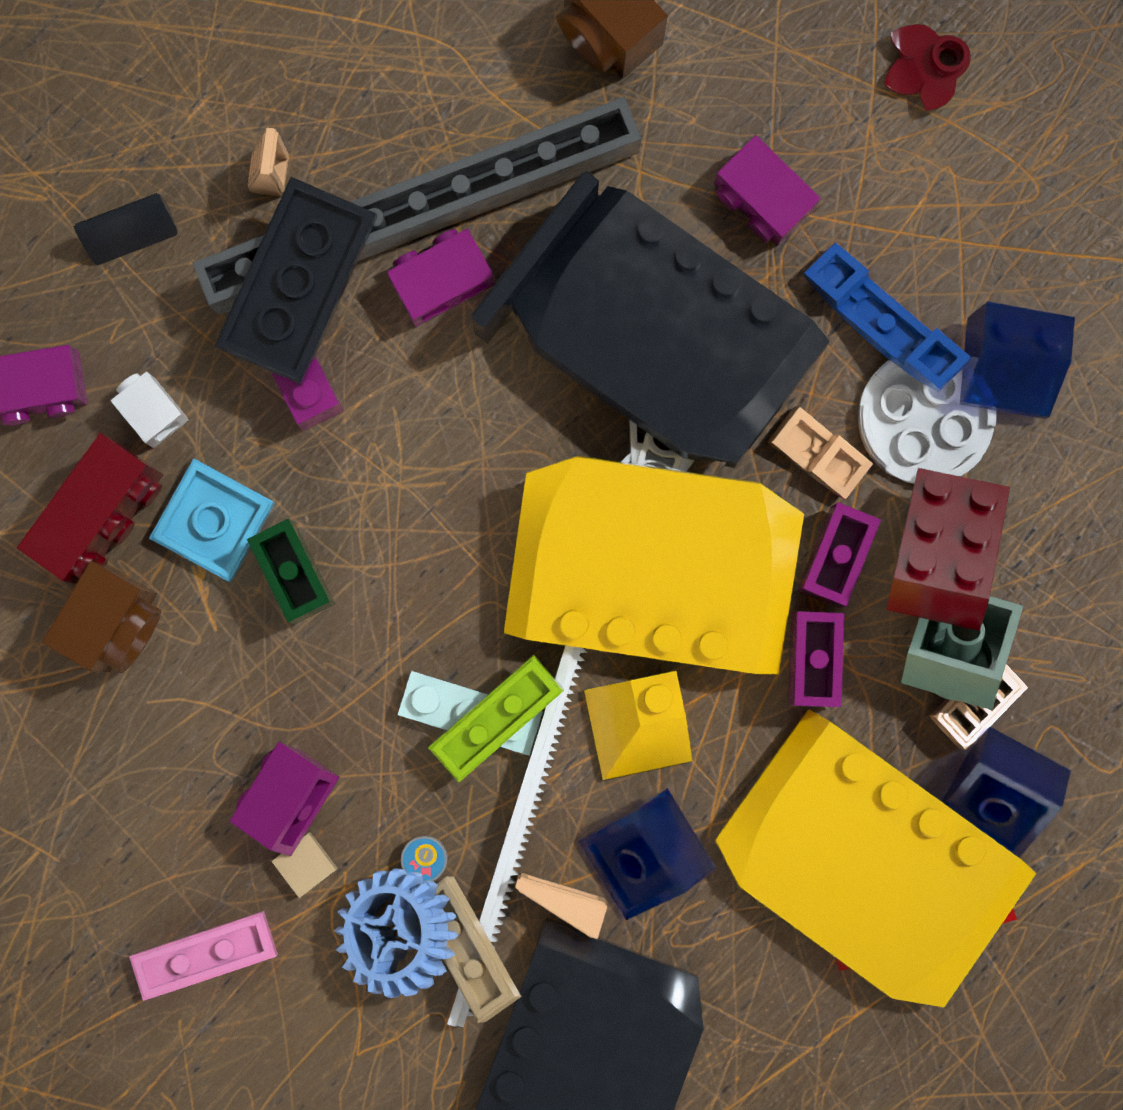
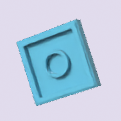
[149,458,275,583]

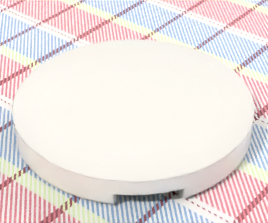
[858,360,996,484]

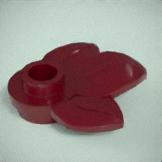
[884,24,971,111]

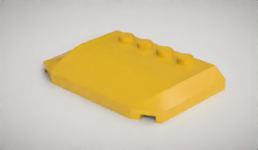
[504,456,804,674]
[714,709,1037,1007]

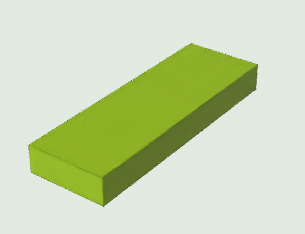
[428,655,564,782]

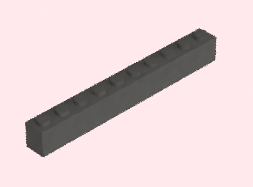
[192,96,641,315]

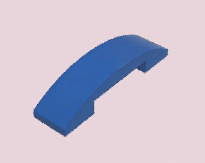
[804,242,971,392]

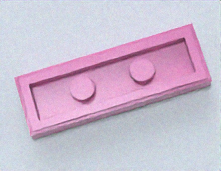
[129,911,278,1001]

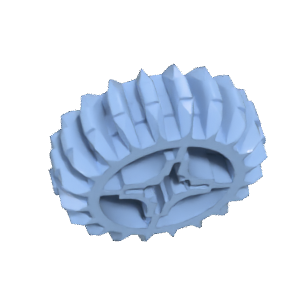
[333,869,459,998]

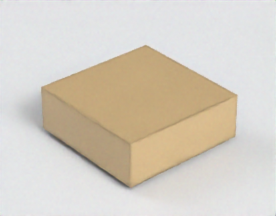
[271,832,338,898]

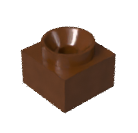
[556,0,668,79]
[41,561,161,673]

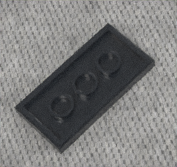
[471,171,599,344]
[215,177,377,385]

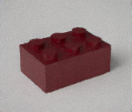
[17,432,164,584]
[886,468,1010,631]

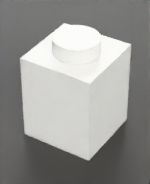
[111,371,189,448]

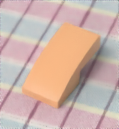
[767,406,873,500]

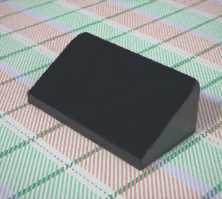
[73,193,178,265]

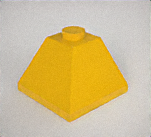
[584,671,693,780]

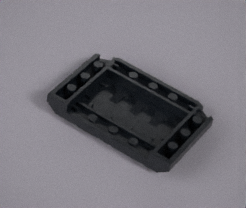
[512,186,830,468]
[475,917,704,1110]

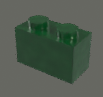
[247,518,336,624]

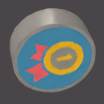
[401,835,448,882]

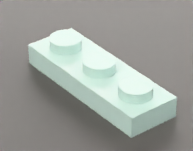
[398,671,543,756]

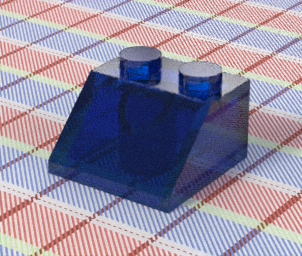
[960,301,1075,419]
[942,726,1071,858]
[578,788,716,920]

